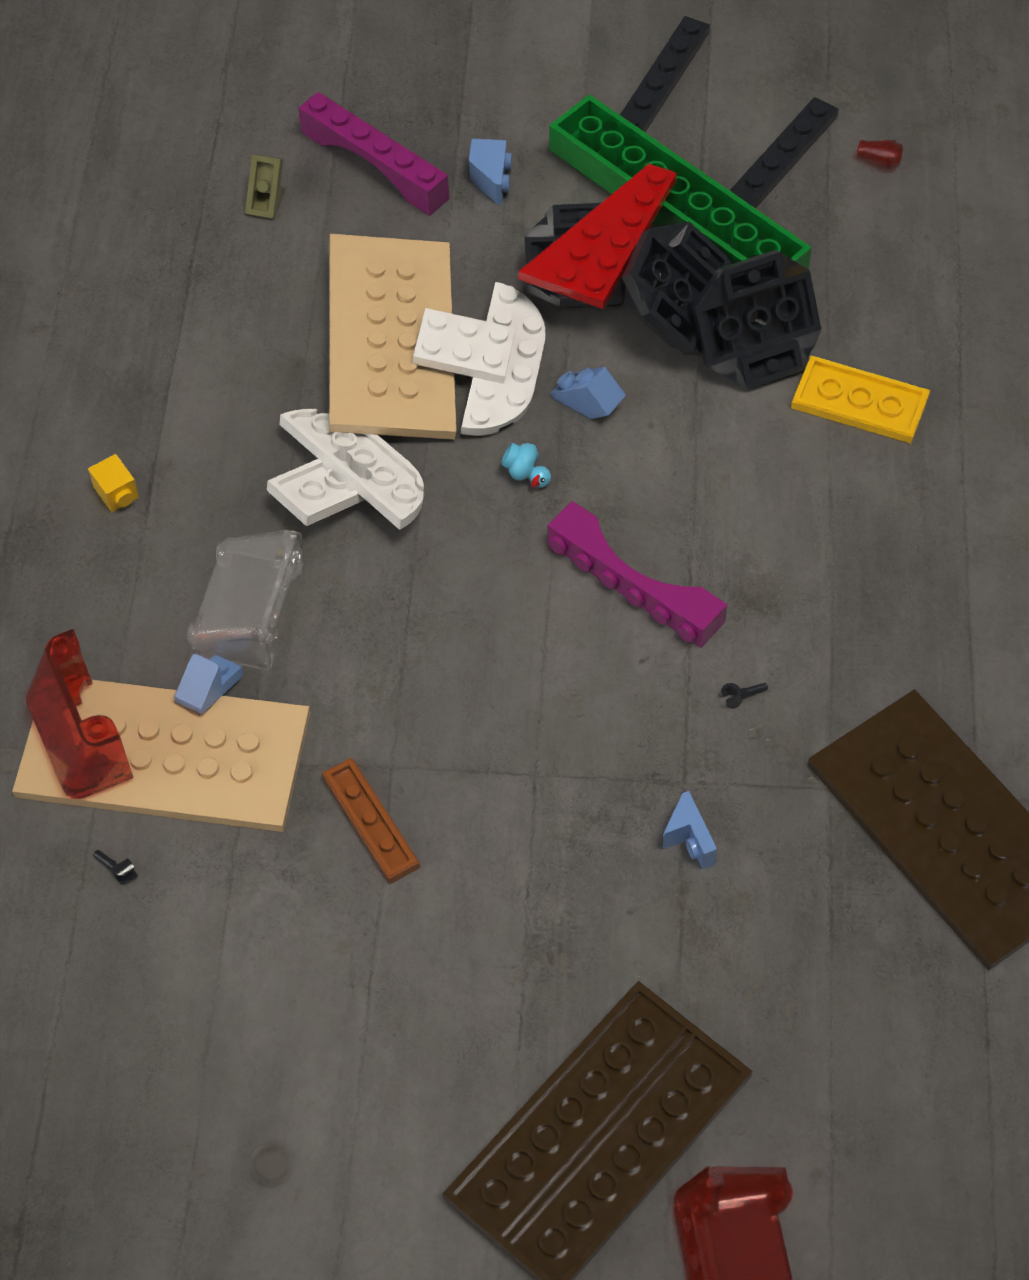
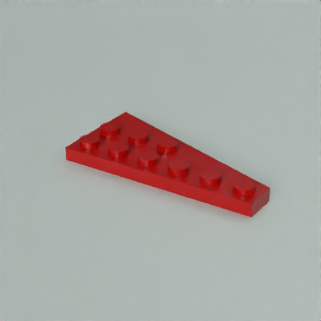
[518,164,677,309]

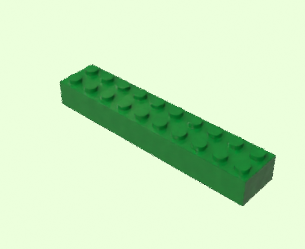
[549,94,812,270]

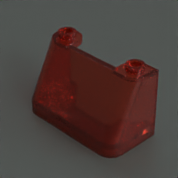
[26,629,133,799]
[673,1166,793,1280]

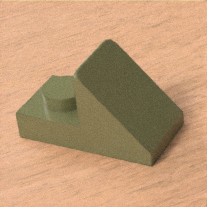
[245,154,286,218]

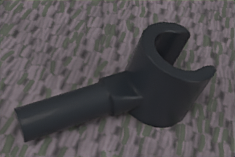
[721,682,768,709]
[93,849,138,885]

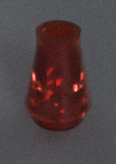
[857,140,903,169]

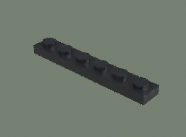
[620,16,710,133]
[730,97,839,208]

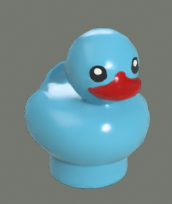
[501,442,551,488]

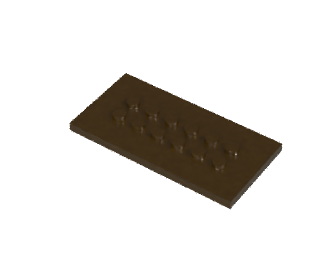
[808,689,1029,970]
[442,981,753,1280]

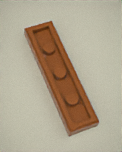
[322,757,420,884]

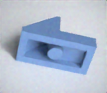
[174,654,243,714]
[663,791,717,870]

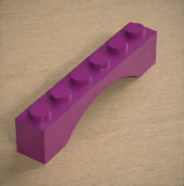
[298,92,449,216]
[547,501,728,648]

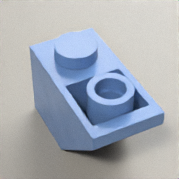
[469,139,512,204]
[551,366,626,419]

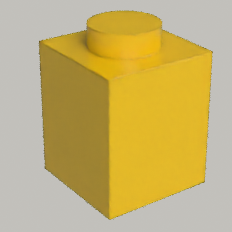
[88,454,139,513]

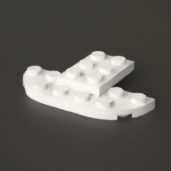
[412,282,545,436]
[267,409,424,530]

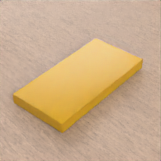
[791,355,930,444]

